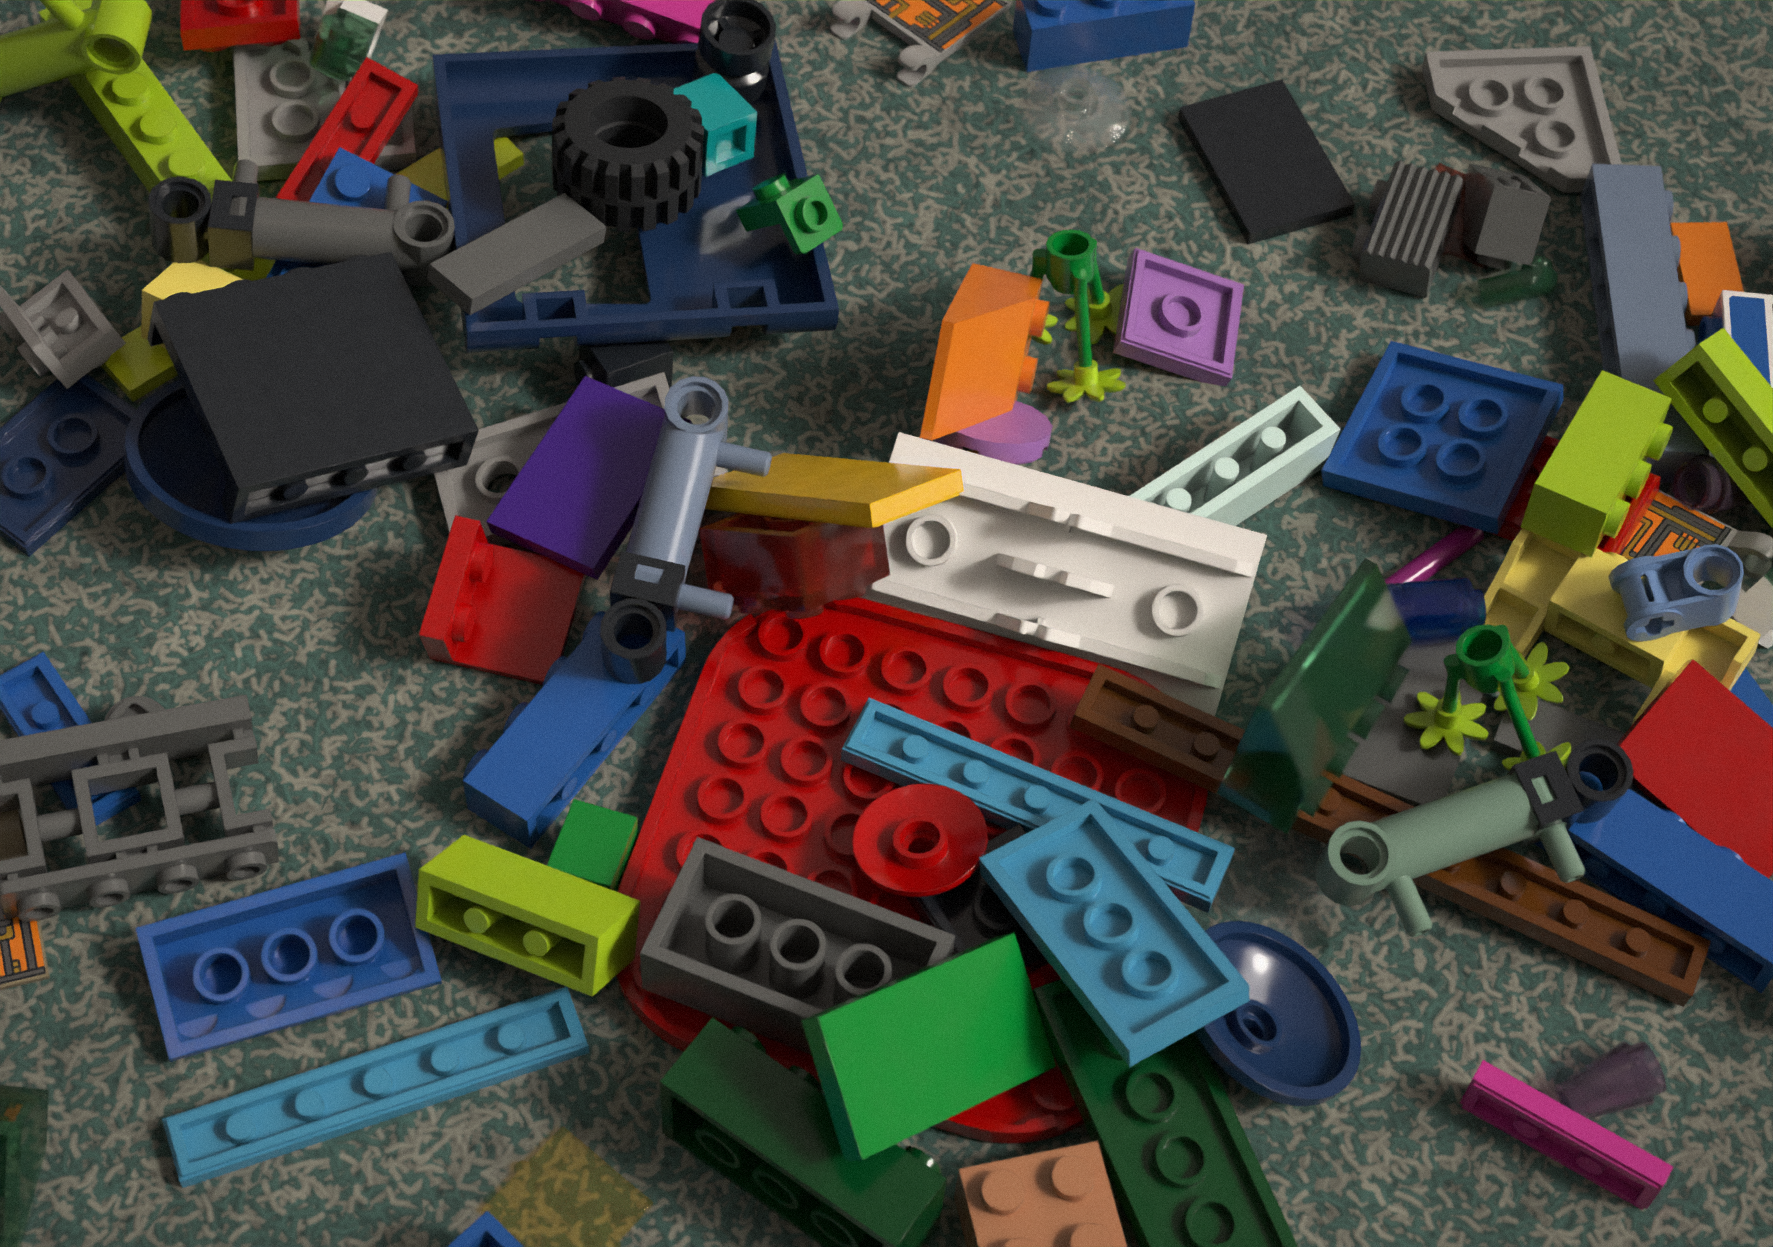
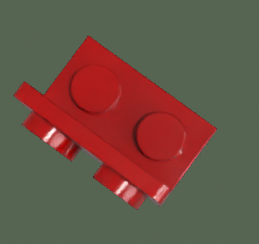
[419,515,586,685]

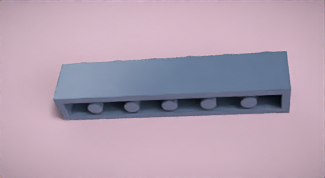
[1580,164,1710,483]

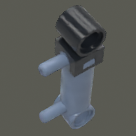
[600,376,772,684]

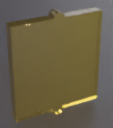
[482,1126,654,1247]

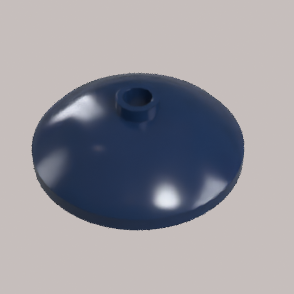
[1194,921,1361,1106]

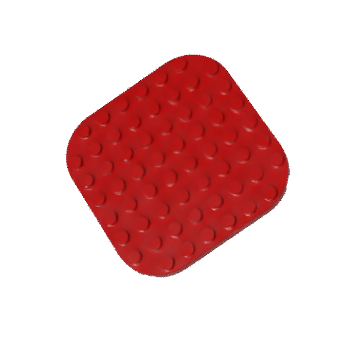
[616,593,1208,1144]

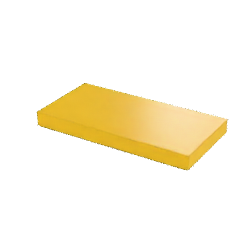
[705,453,964,528]

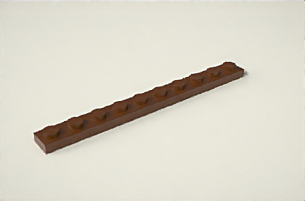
[1069,664,1711,1007]

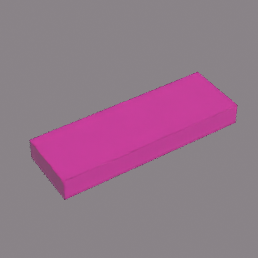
[1460,1060,1673,1210]

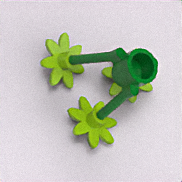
[1029,229,1125,403]
[1404,624,1571,771]

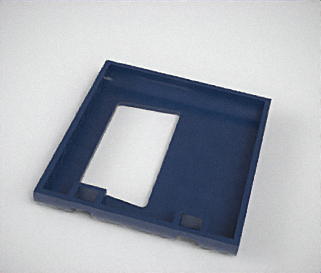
[432,40,839,353]

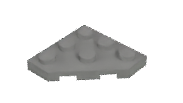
[233,38,417,181]
[1422,46,1622,193]

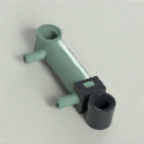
[1314,738,1634,937]

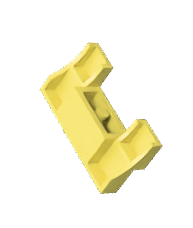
[1463,528,1761,725]

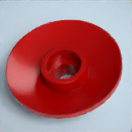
[852,784,988,897]

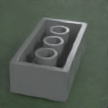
[640,837,955,1055]

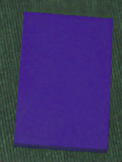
[486,376,692,580]

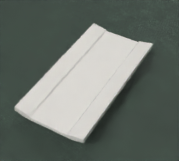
[852,432,1267,716]

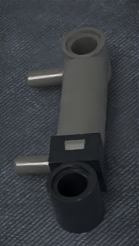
[148,159,455,287]

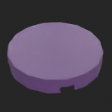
[935,401,1053,465]

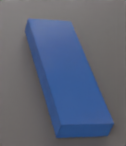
[0,652,142,826]

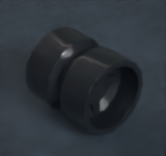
[692,0,776,104]

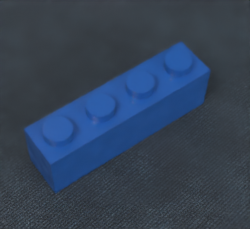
[463,610,686,849]
[1535,771,1773,993]

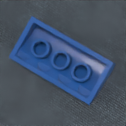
[135,853,442,1062]

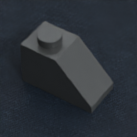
[1462,163,1551,270]

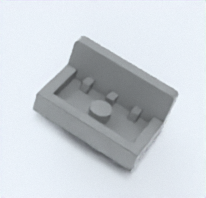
[0,269,126,389]

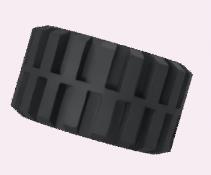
[552,77,704,232]

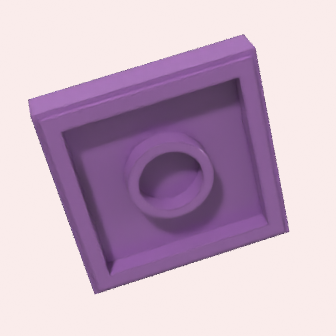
[1113,248,1244,386]

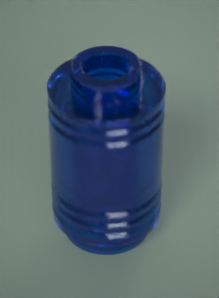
[1362,577,1486,648]

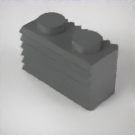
[1352,160,1463,298]

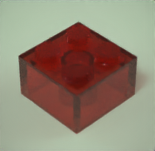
[699,513,890,619]

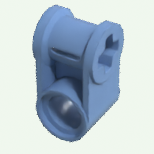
[1609,544,1744,641]

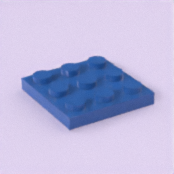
[1322,341,1563,534]

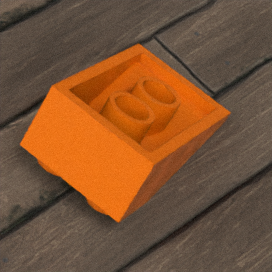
[920,263,1050,440]

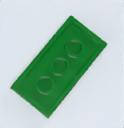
[801,933,1056,1162]

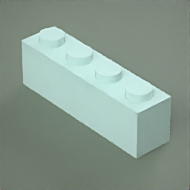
[1129,386,1340,526]

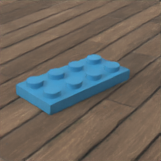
[979,798,1249,1067]

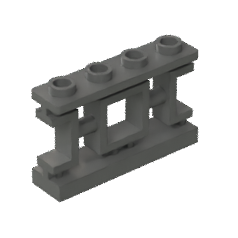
[0,694,279,921]

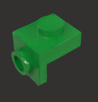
[736,174,843,255]

